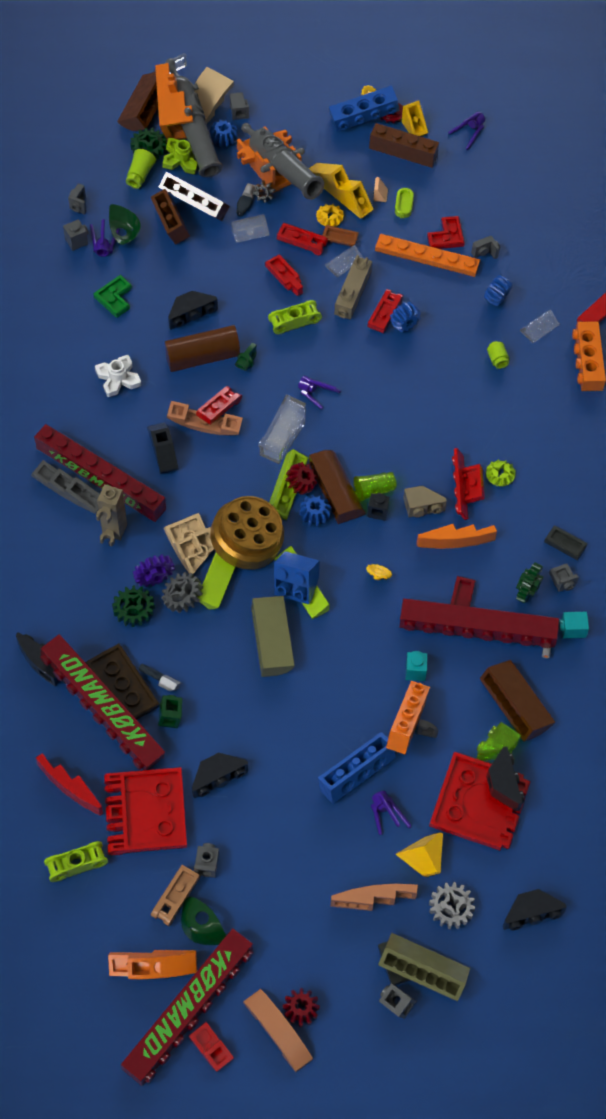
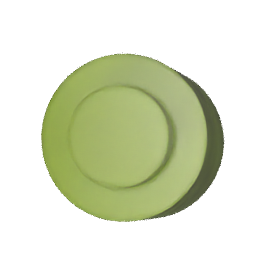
[487,341,509,369]

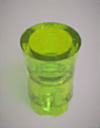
[354,472,397,502]

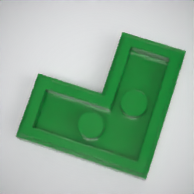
[93,274,132,318]

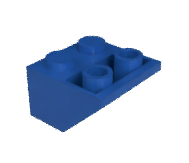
[274,551,320,604]

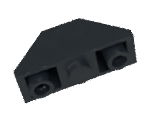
[168,291,218,330]
[147,422,179,474]
[486,746,525,811]
[192,752,248,799]
[503,889,567,931]

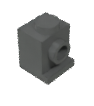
[230,92,249,120]
[194,843,219,878]
[379,983,417,1019]

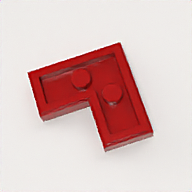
[427,216,465,249]

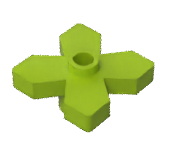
[162,138,197,174]

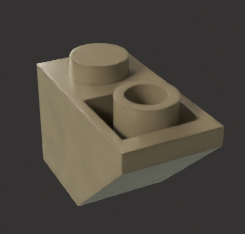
[403,486,447,517]

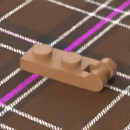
[151,865,200,926]

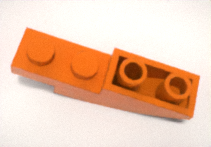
[108,950,197,979]

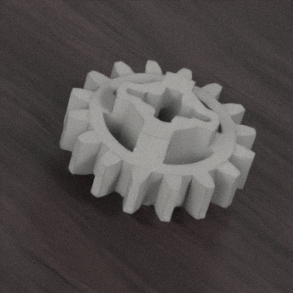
[429,882,475,929]

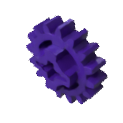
[133,554,175,587]

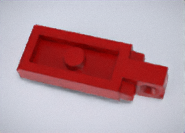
[265,254,303,296]

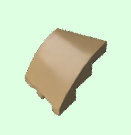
[195,67,234,124]
[164,513,214,574]

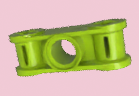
[268,300,322,334]
[44,841,108,882]

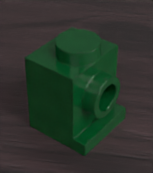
[158,695,182,728]

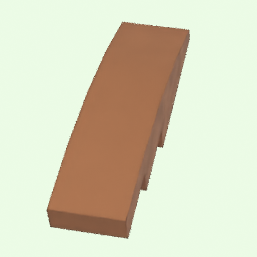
[330,884,418,911]

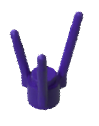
[448,111,485,150]
[90,219,120,257]
[298,375,341,410]
[371,791,411,835]

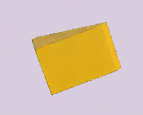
[402,100,428,136]

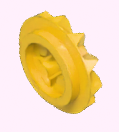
[316,204,344,227]

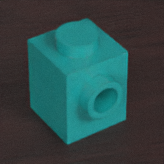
[558,612,589,638]
[405,651,427,681]

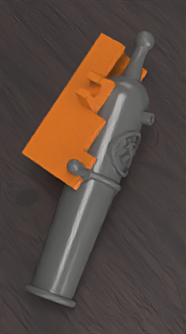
[155,58,223,177]
[237,123,324,200]

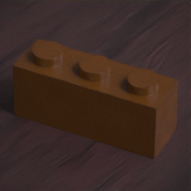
[151,189,190,245]

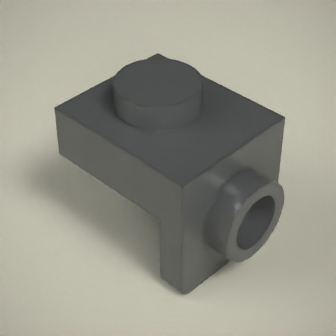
[68,183,86,214]
[549,563,579,592]

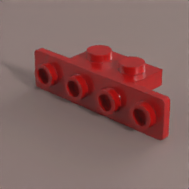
[452,448,485,520]

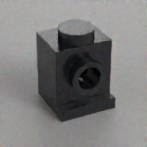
[367,493,390,521]

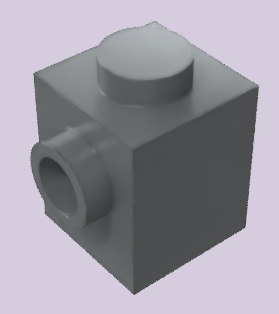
[63,219,89,251]

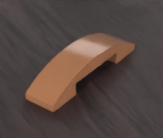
[167,401,243,435]
[243,989,313,1073]

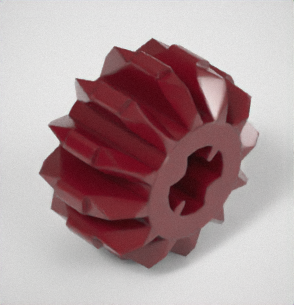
[285,462,318,495]
[283,988,320,1027]

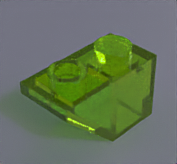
[476,722,521,761]

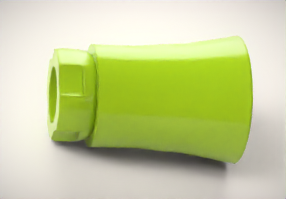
[126,149,156,189]

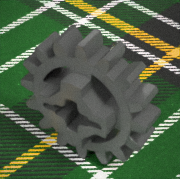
[161,572,203,613]

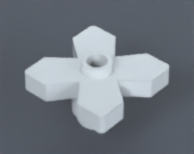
[95,355,141,397]

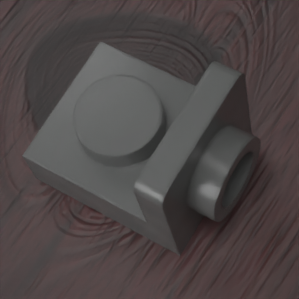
[471,235,500,259]

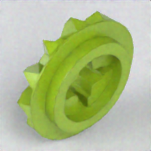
[486,459,516,486]

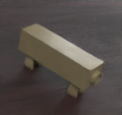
[334,255,372,319]
[96,484,127,546]

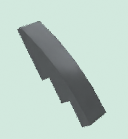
[31,460,100,514]

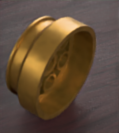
[210,496,284,569]

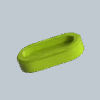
[395,188,414,218]

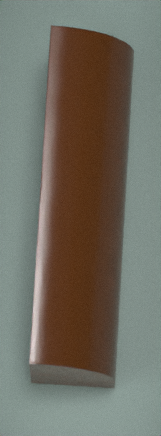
[117,72,158,131]
[165,325,240,372]
[309,450,366,524]
[480,660,555,742]

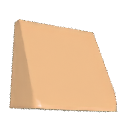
[373,177,388,202]

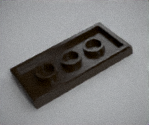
[85,643,160,720]

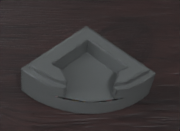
[417,719,438,738]

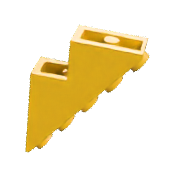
[309,163,374,219]

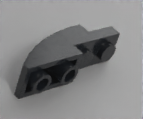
[16,632,66,687]

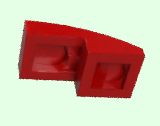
[188,1022,234,1072]

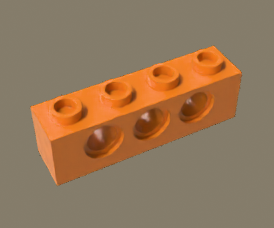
[572,322,606,391]
[386,681,430,754]

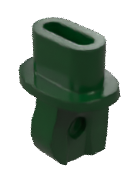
[235,343,257,371]

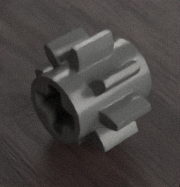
[253,180,276,203]

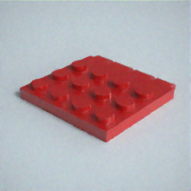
[429,752,530,851]

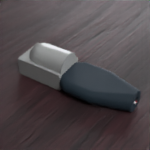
[237,183,257,216]
[139,664,181,691]

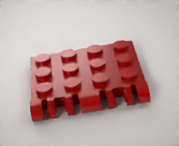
[104,767,187,855]

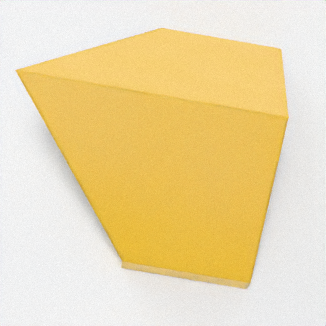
[395,832,443,877]

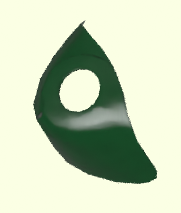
[109,204,141,245]
[181,897,226,945]

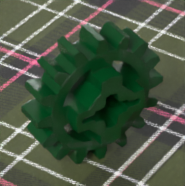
[130,128,167,159]
[516,562,544,604]
[112,585,155,627]

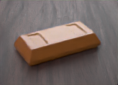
[322,225,359,247]

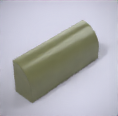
[251,596,295,677]
[378,933,470,1001]

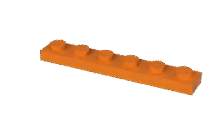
[375,234,480,277]

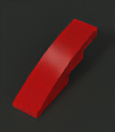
[36,753,103,816]

